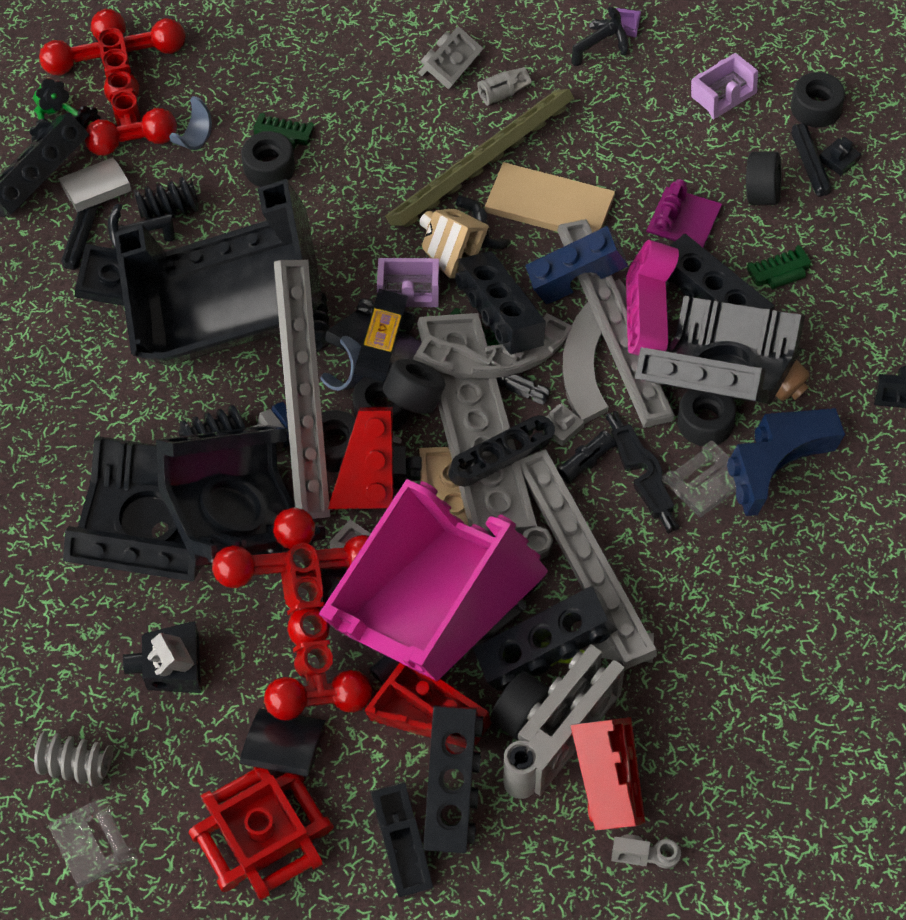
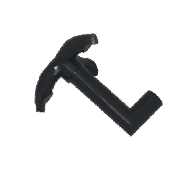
[571,6,628,66]
[456,195,511,249]
[108,204,176,249]

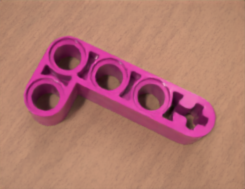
[626,240,679,356]

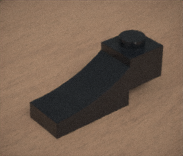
[370,781,433,897]

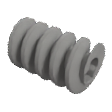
[34,731,113,787]

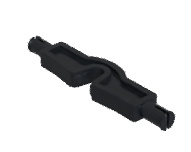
[606,411,679,534]

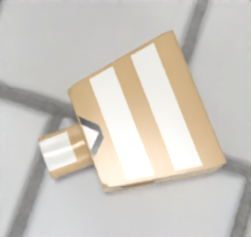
[420,209,489,278]

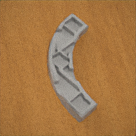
[562,279,627,424]
[413,313,572,378]

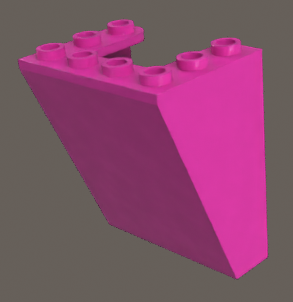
[319,479,548,681]

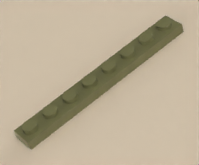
[385,89,574,227]

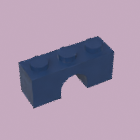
[525,226,629,304]

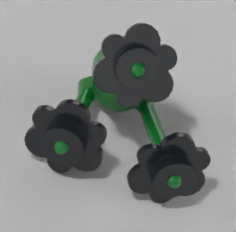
[30,78,101,142]

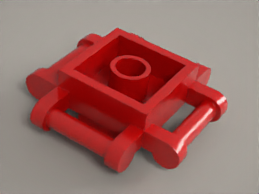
[188,766,334,901]

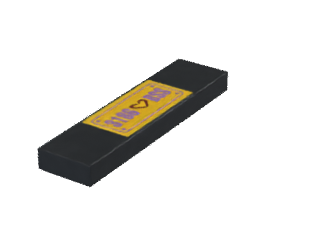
[354,289,408,382]

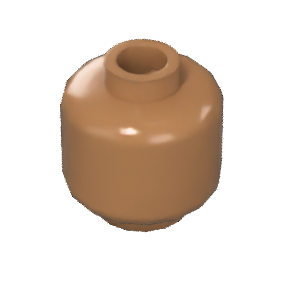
[776,359,810,401]

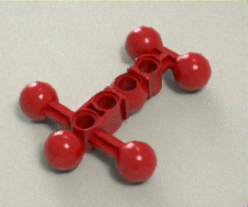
[39,9,186,156]
[212,507,372,720]

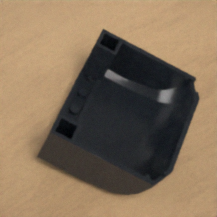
[114,179,321,366]

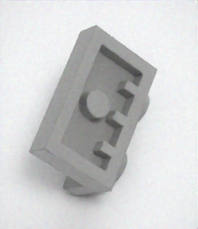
[418,26,484,89]

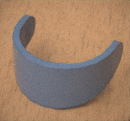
[169,96,212,150]
[320,336,363,391]

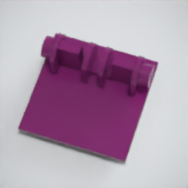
[646,179,722,248]

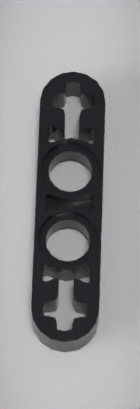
[448,415,555,487]

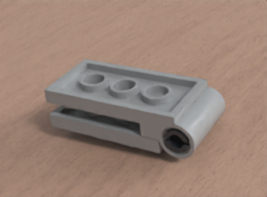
[503,644,625,799]

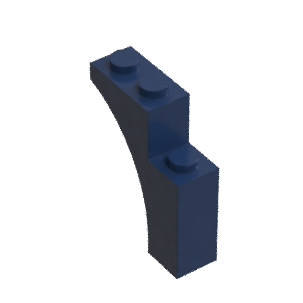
[727,408,845,516]

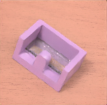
[691,53,758,120]
[377,258,439,307]

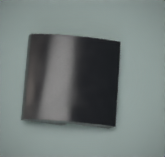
[240,708,326,777]

